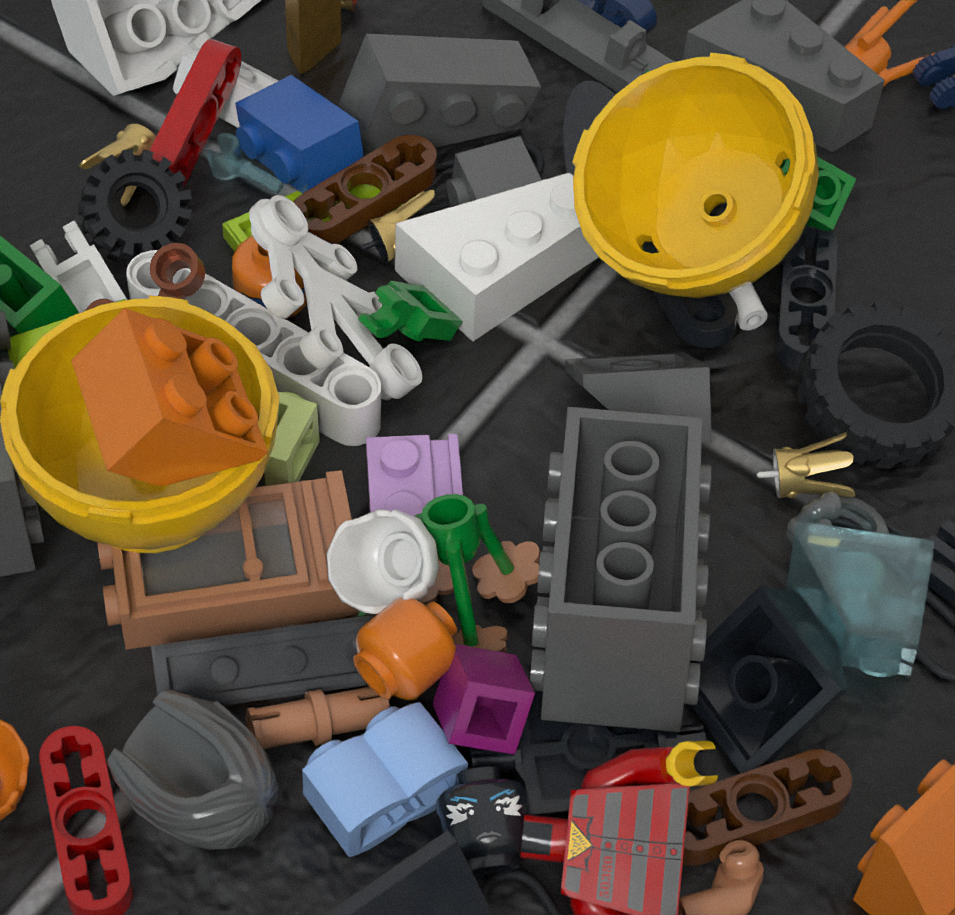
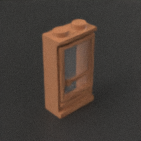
[97,470,358,650]

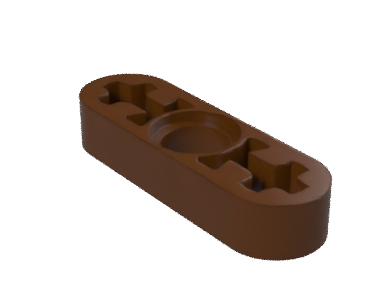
[293,134,437,244]
[683,749,852,866]

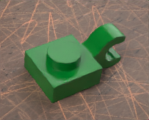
[358,281,463,341]

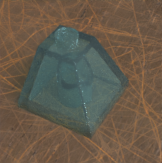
[786,521,934,677]

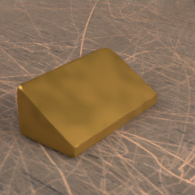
[285,0,341,74]

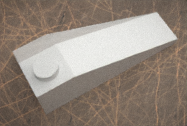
[51,0,261,96]

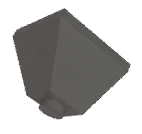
[565,352,712,443]

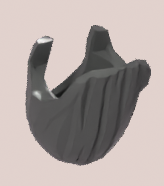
[107,690,279,849]

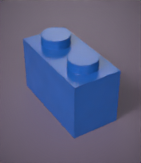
[235,75,364,194]

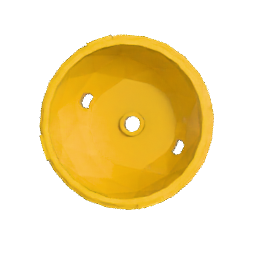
[572,53,819,298]
[0,295,279,553]

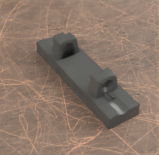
[482,0,675,93]

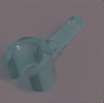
[205,133,284,194]

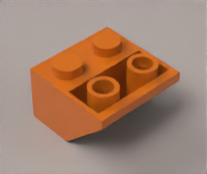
[71,308,268,487]
[853,759,955,915]

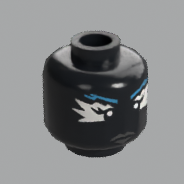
[436,767,530,877]

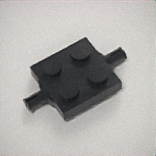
[469,691,706,819]

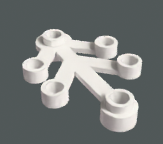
[249,195,422,400]

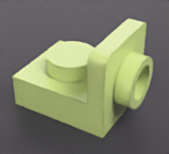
[264,391,320,486]

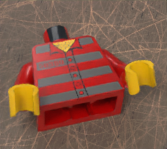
[520,741,718,915]

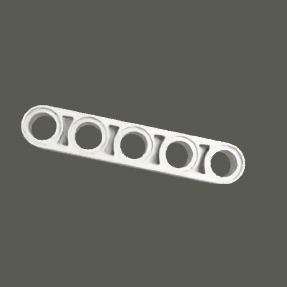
[126,250,381,446]

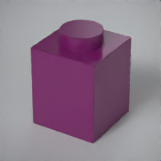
[433,644,535,755]

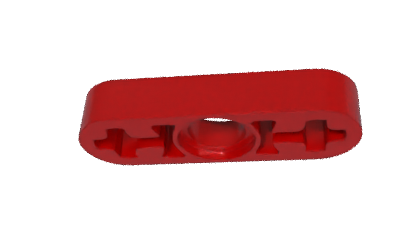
[149,39,242,188]
[39,726,133,915]

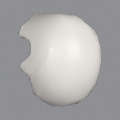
[326,509,439,614]

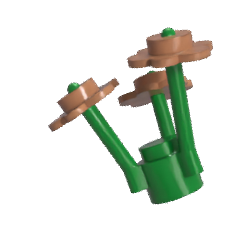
[414,494,541,653]

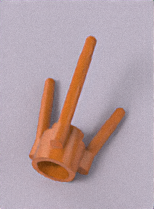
[844,0,935,87]

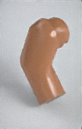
[678,840,764,915]

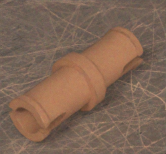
[245,686,390,749]

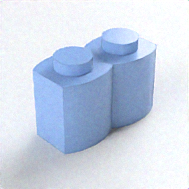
[302,702,468,857]

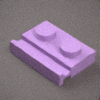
[366,434,463,516]

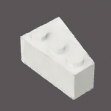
[395,173,599,341]

